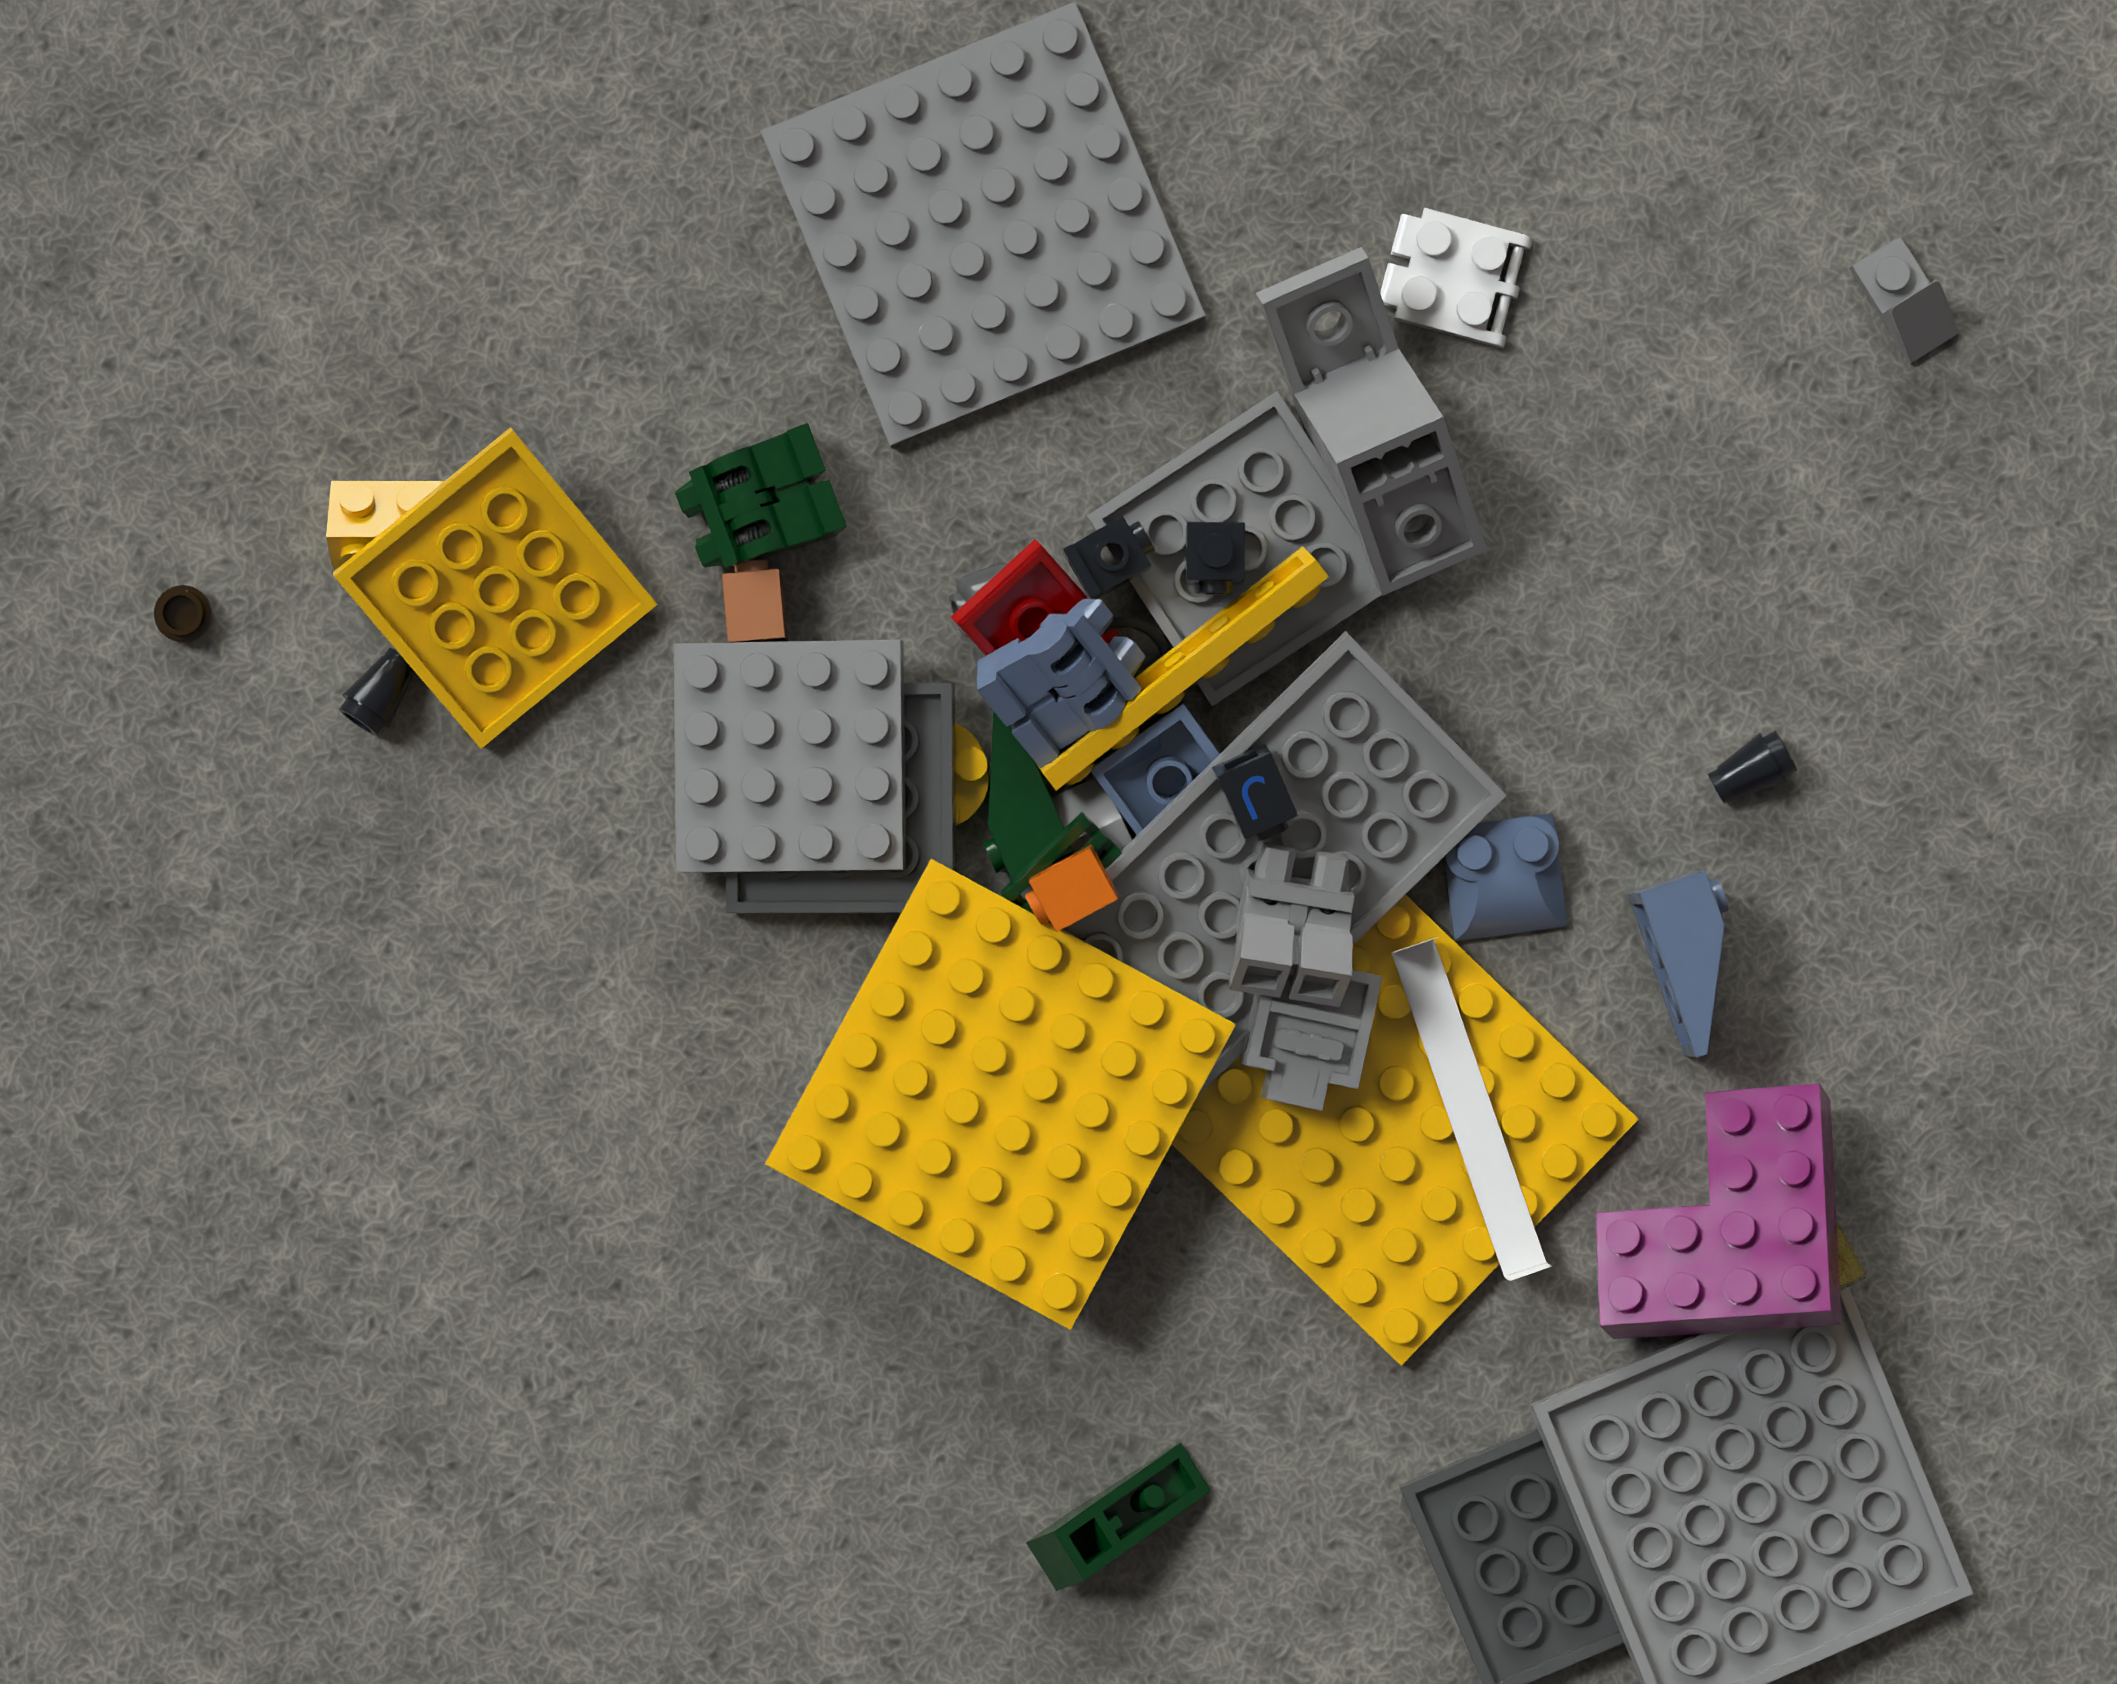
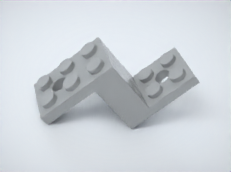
[1256,247,1487,596]

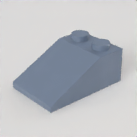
[1628,870,1729,1058]

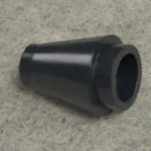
[339,648,415,736]
[1708,730,1797,803]

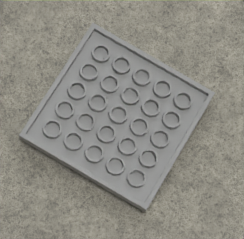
[760,1,1206,447]
[1528,1274,1974,1684]

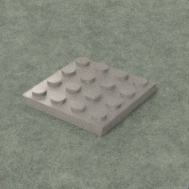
[1087,391,1382,707]
[674,639,906,873]

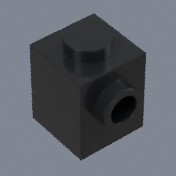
[1185,522,1245,595]

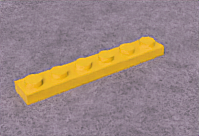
[1035,546,1329,791]

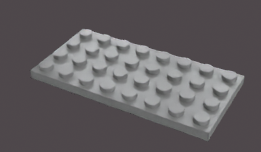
[1051,631,1507,1098]

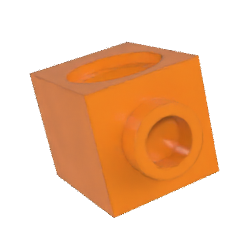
[1025,844,1119,932]

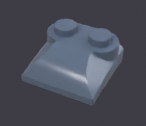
[1091,701,1222,835]
[1442,813,1567,942]

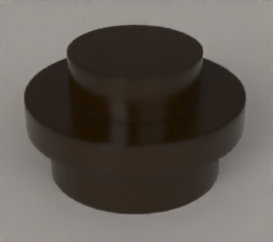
[154,585,212,642]

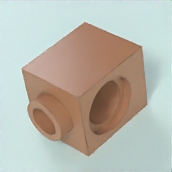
[722,560,788,643]

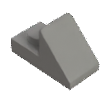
[1849,236,1959,364]

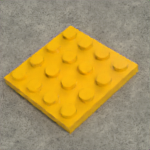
[333,427,658,749]

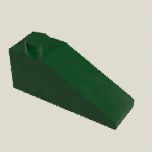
[983,711,1074,879]
[1026,1443,1211,1591]

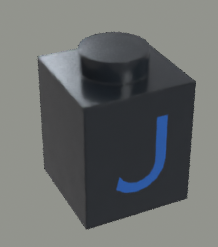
[1212,744,1298,841]

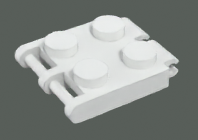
[1380,208,1533,348]

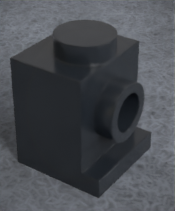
[1063,515,1155,599]

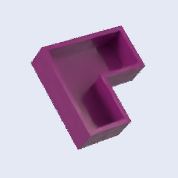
[1596,1083,1842,1339]

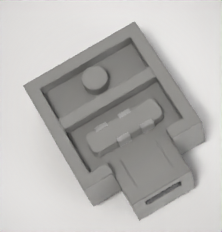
[1240,970,1382,1111]

